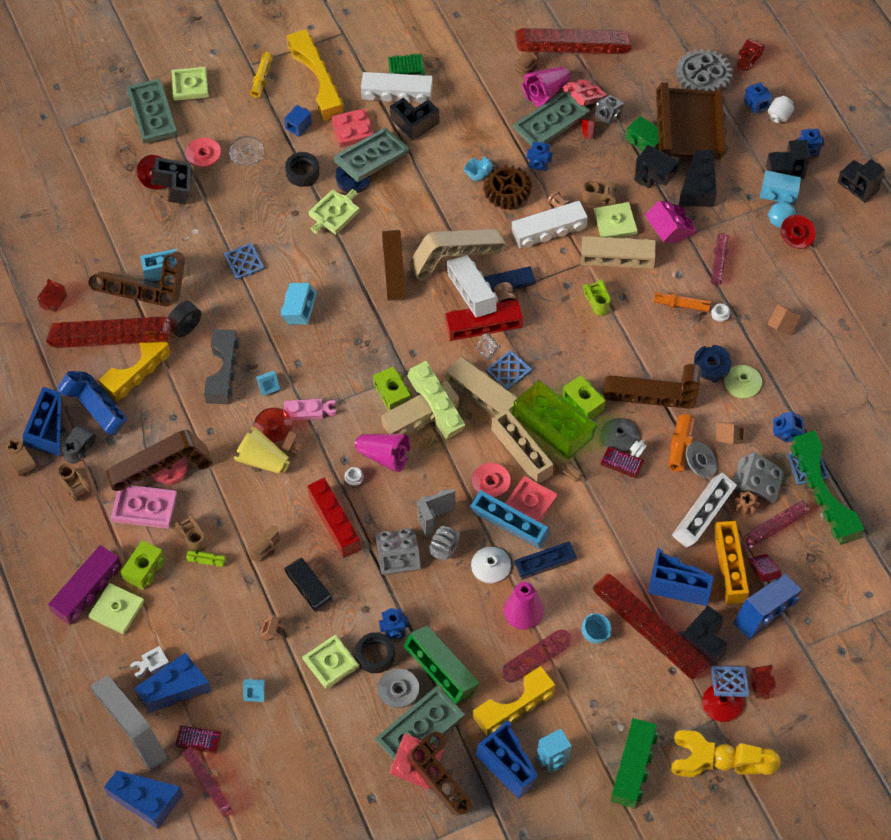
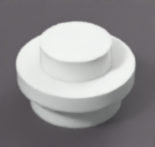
[711,304,730,322]
[630,440,647,457]
[344,467,364,486]

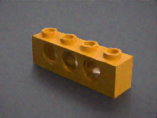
[714,521,749,605]

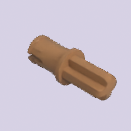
[548,450,583,482]

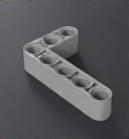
[90,675,168,771]

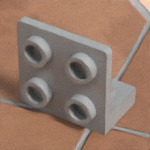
[417,488,455,539]
[375,528,421,575]

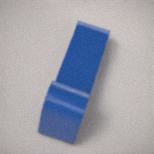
[57,371,127,436]

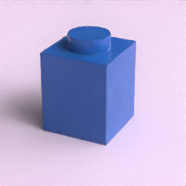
[284,105,312,137]

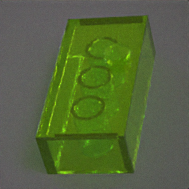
[512,380,597,460]

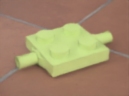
[309,189,360,235]

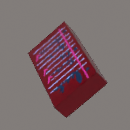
[601,446,644,479]
[748,554,782,582]
[175,725,221,754]

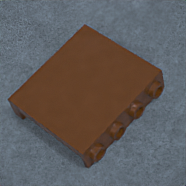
[656,82,728,160]

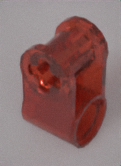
[737,38,765,71]

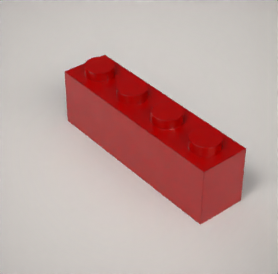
[445,300,523,341]
[307,477,361,558]

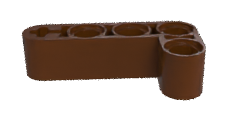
[382,230,406,301]
[407,732,472,816]

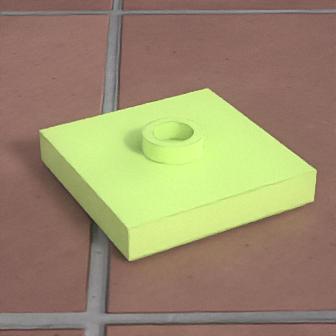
[171,67,209,101]
[593,202,637,238]
[88,583,145,635]
[302,634,360,690]

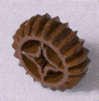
[483,165,532,210]

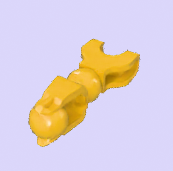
[671,730,781,778]

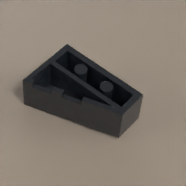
[679,150,717,207]

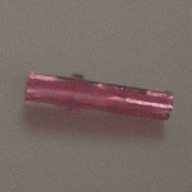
[710,233,729,285]

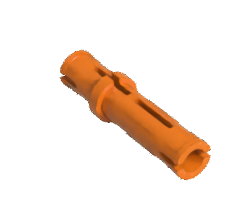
[653,291,711,312]

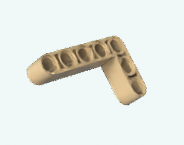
[409,229,506,281]

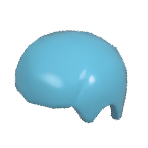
[464,156,493,181]
[767,202,796,228]
[581,613,611,644]

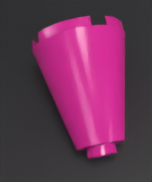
[522,67,570,106]
[355,434,411,472]
[504,582,544,630]

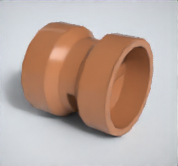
[494,282,516,303]

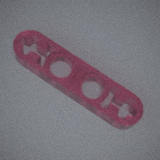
[742,500,810,548]
[503,630,571,683]
[182,746,233,818]

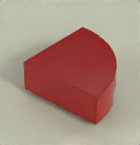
[581,119,595,139]

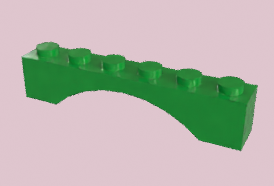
[790,430,865,545]

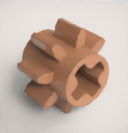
[734,490,759,516]

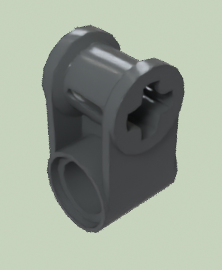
[62,425,96,464]

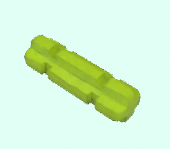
[187,550,226,567]

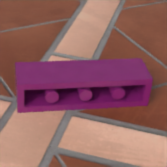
[48,545,121,625]

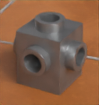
[594,95,624,124]

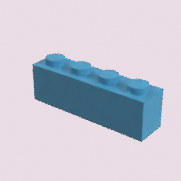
[470,490,551,550]

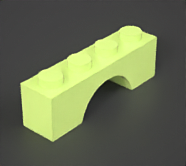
[407,361,465,440]

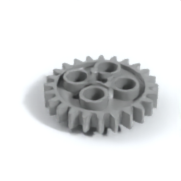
[675,48,732,91]

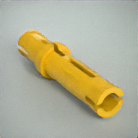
[250,52,273,98]

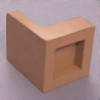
[768,304,801,335]
[716,422,747,444]

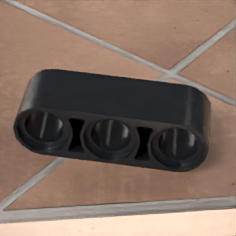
[284,557,333,612]

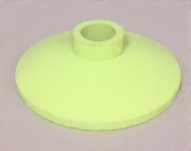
[724,365,762,399]

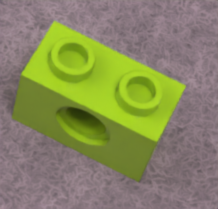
[373,367,412,411]
[562,375,605,422]
[121,540,165,590]

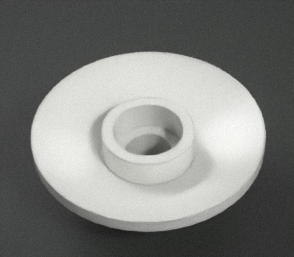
[471,547,511,584]

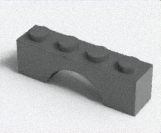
[204,329,240,404]

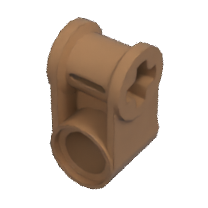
[582,180,617,206]
[5,438,37,476]
[57,463,91,501]
[174,514,207,553]

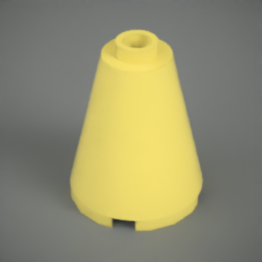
[234,426,290,474]

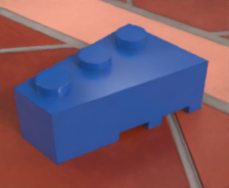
[23,387,61,457]
[134,652,212,713]

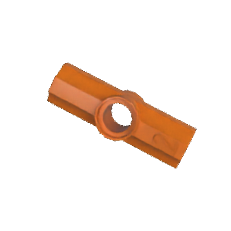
[668,414,695,472]

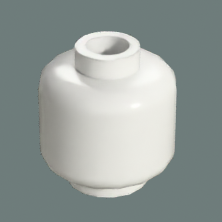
[768,96,794,123]

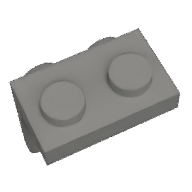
[732,452,784,503]

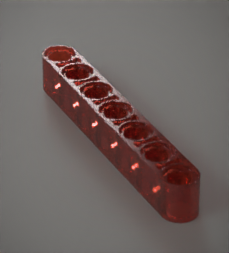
[515,28,632,54]
[46,317,173,348]
[593,573,709,680]

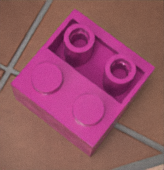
[645,200,698,244]

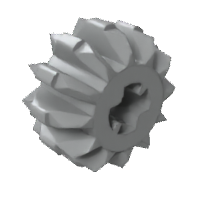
[429,526,459,561]

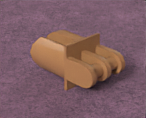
[515,44,539,77]
[248,526,280,562]

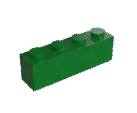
[404,625,480,704]
[610,718,659,809]

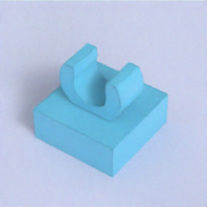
[256,371,281,396]
[243,678,265,702]

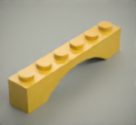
[287,29,344,122]

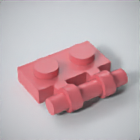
[563,79,607,106]

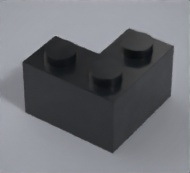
[390,97,440,140]
[766,140,810,179]
[634,145,679,188]
[151,157,191,204]
[838,159,885,203]
[681,605,728,666]

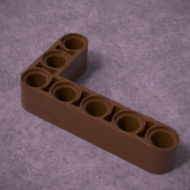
[88,251,185,307]
[603,364,701,409]
[106,430,213,491]

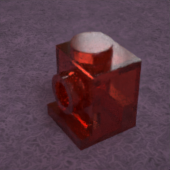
[37,279,67,312]
[749,665,776,699]

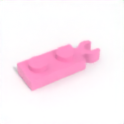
[284,399,336,421]

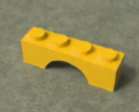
[98,331,171,402]
[473,666,555,737]

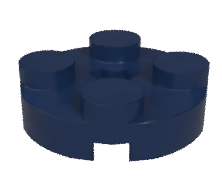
[336,166,371,193]
[694,345,732,383]

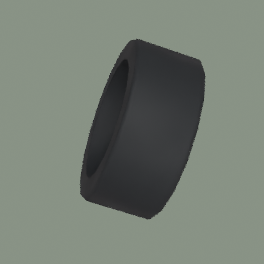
[285,152,319,187]
[166,301,202,337]
[356,632,395,673]

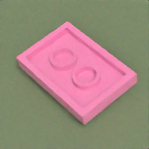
[111,485,177,529]

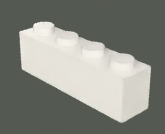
[361,72,433,104]
[511,201,588,249]
[447,255,498,317]
[671,473,737,548]

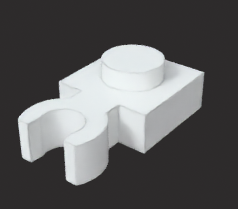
[130,646,169,679]

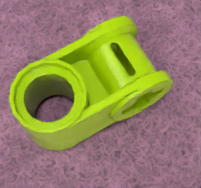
[583,279,611,316]

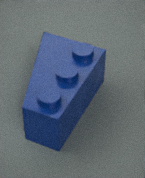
[648,548,714,606]
[733,573,802,640]
[475,720,538,799]
[104,770,183,829]

